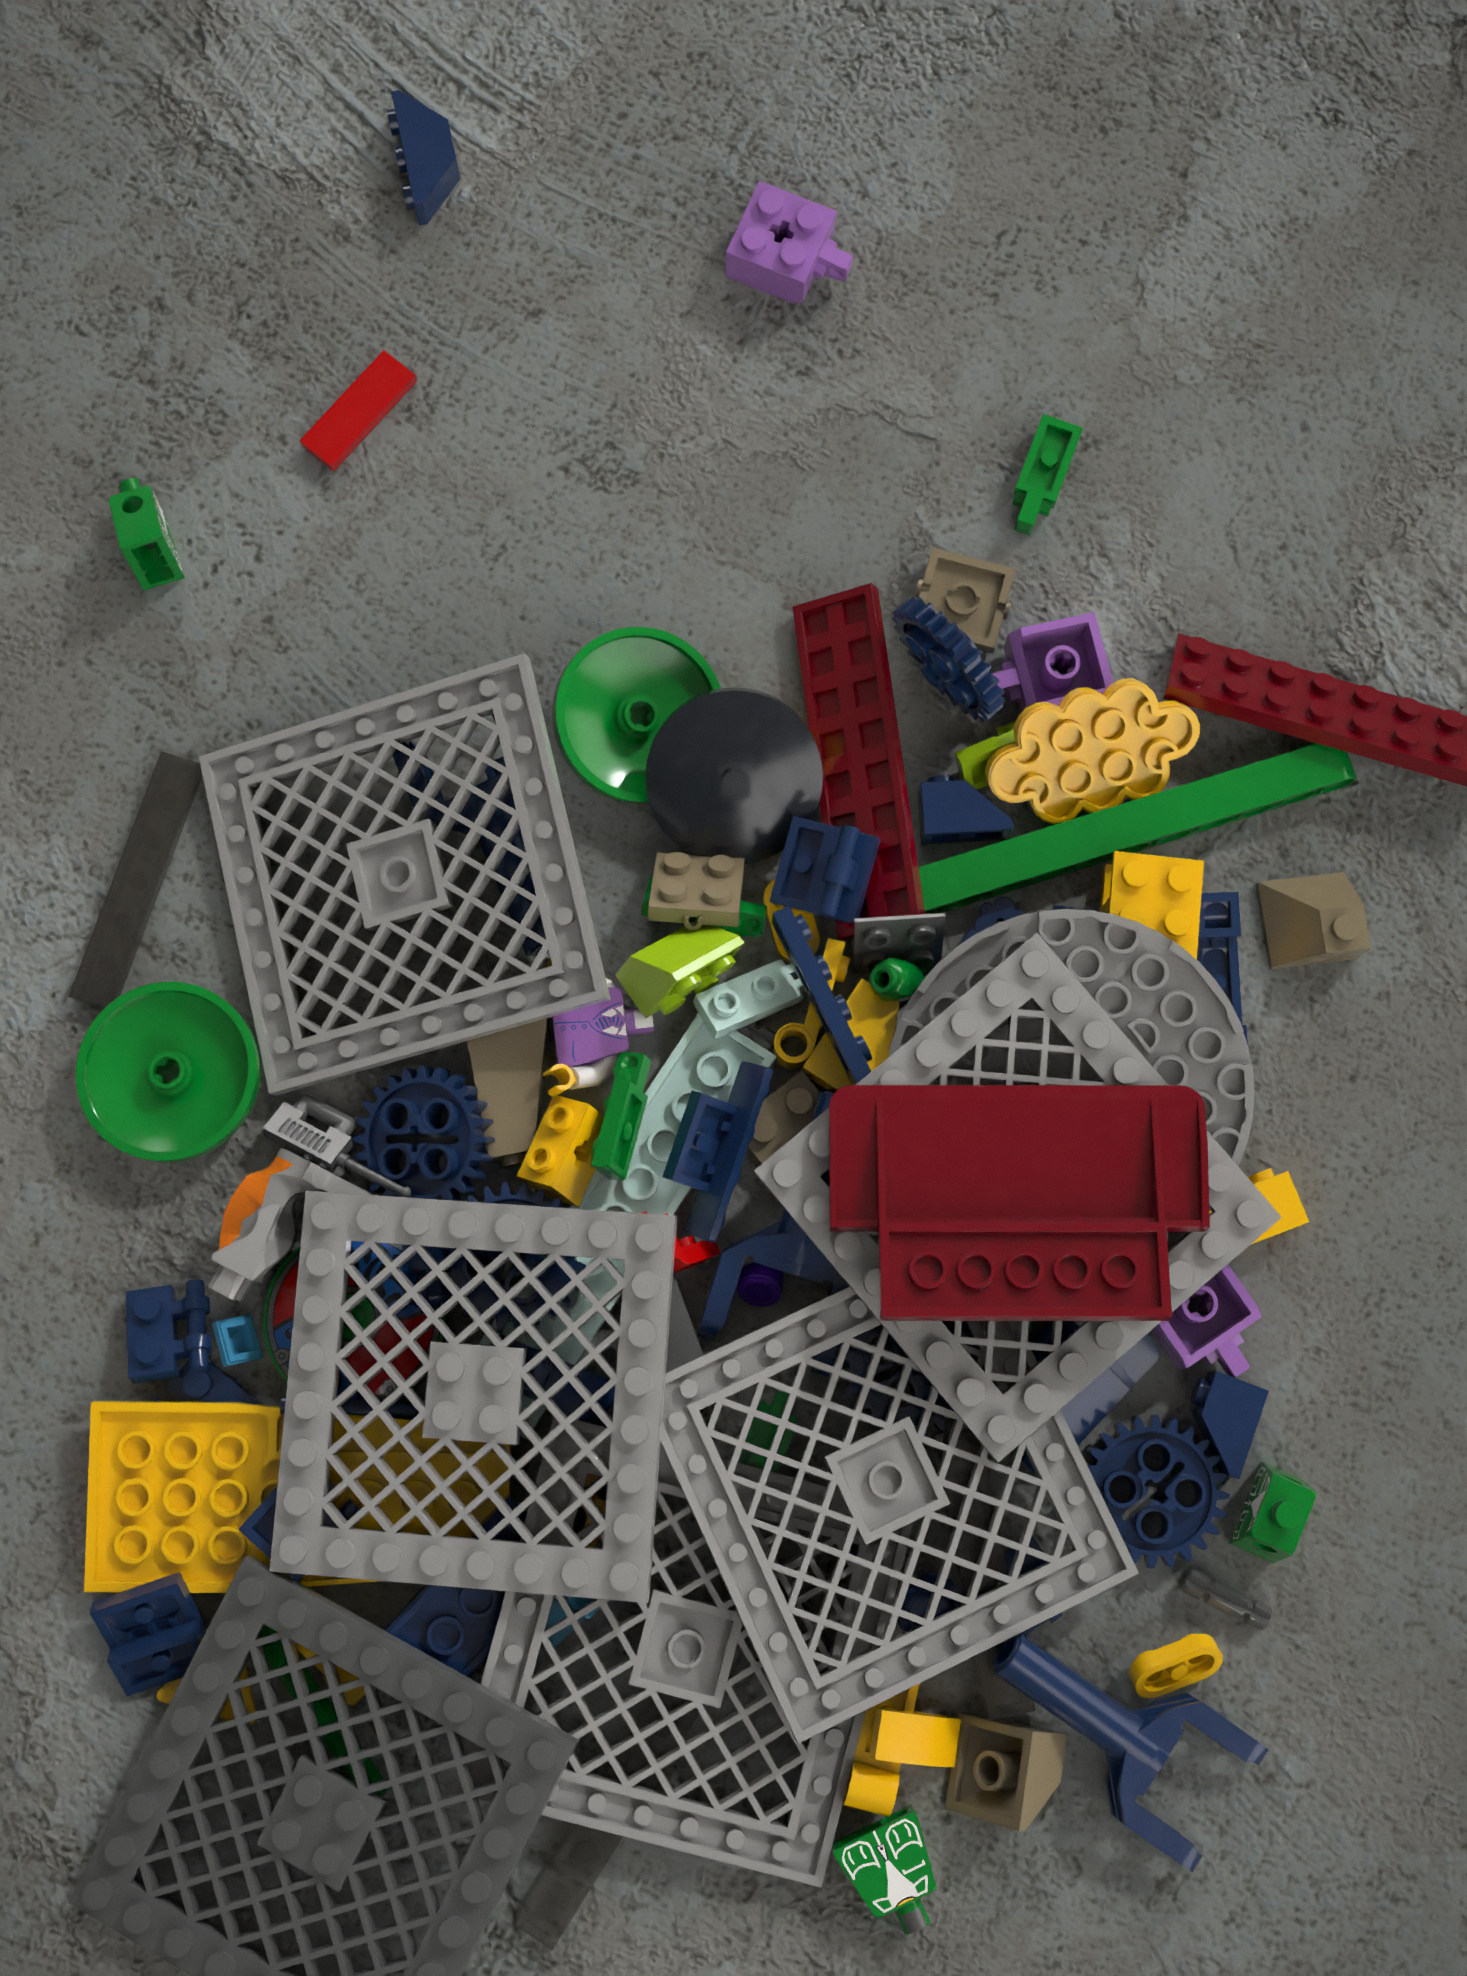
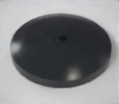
[645,687,823,864]

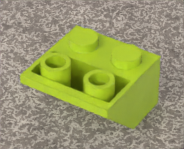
[615,920,744,1019]

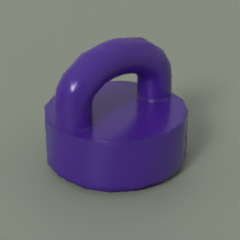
[736,1262,784,1307]

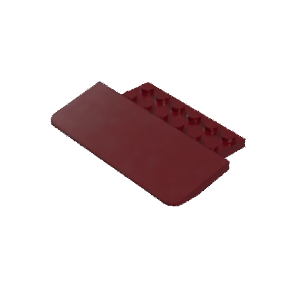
[829,1085,1210,1321]

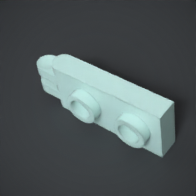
[693,959,805,1039]

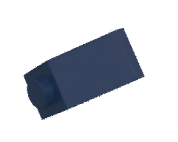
[917,775,1013,845]
[1190,1371,1269,1479]

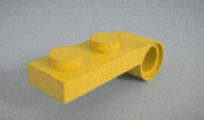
[773,938,850,1070]
[843,1683,920,1817]

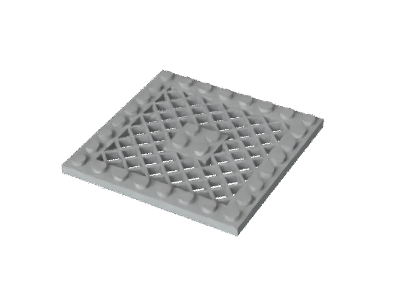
[199,653,611,1096]
[753,933,1282,1463]
[269,1191,677,1603]
[661,1287,1139,1744]
[451,1416,913,1888]

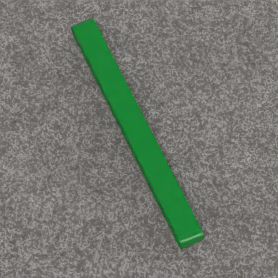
[919,744,1357,914]

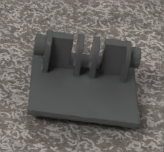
[851,913,945,974]

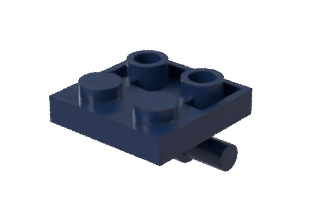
[769,816,881,925]

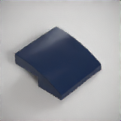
[90,1572,206,1696]

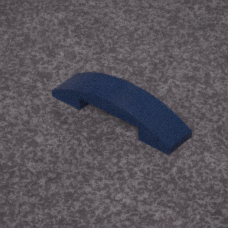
[1197,892,1248,1044]

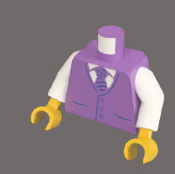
[532,958,654,1096]

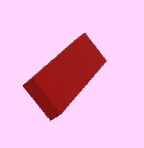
[299,350,417,472]

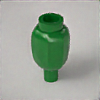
[870,958,926,1002]

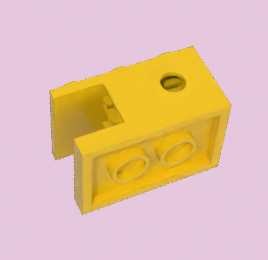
[1099,851,1204,960]

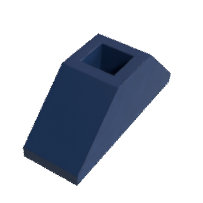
[387,90,460,226]

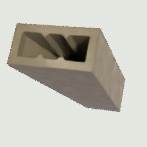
[467,1017,551,1169]

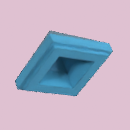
[212,1314,263,1367]

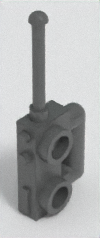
[263,1094,411,1198]

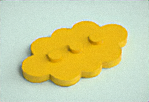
[985,678,1200,825]

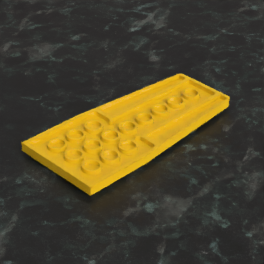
[84,1401,511,1593]

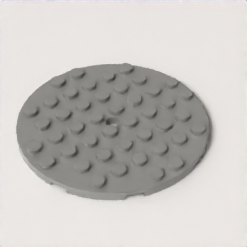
[888,909,1255,1246]

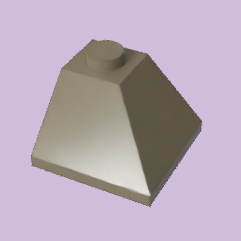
[1256,872,1371,969]
[945,1713,1067,1831]

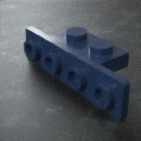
[662,1061,773,1243]

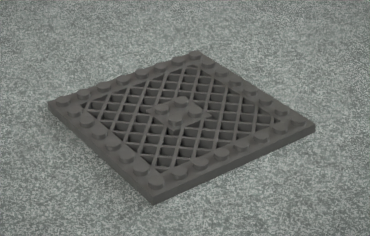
[68,1555,579,1976]

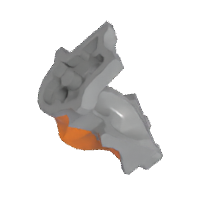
[208,1148,371,1302]

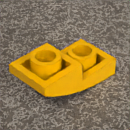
[869,1707,961,1767]

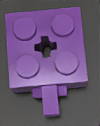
[726,181,853,303]
[992,612,1113,714]
[1151,1264,1262,1378]

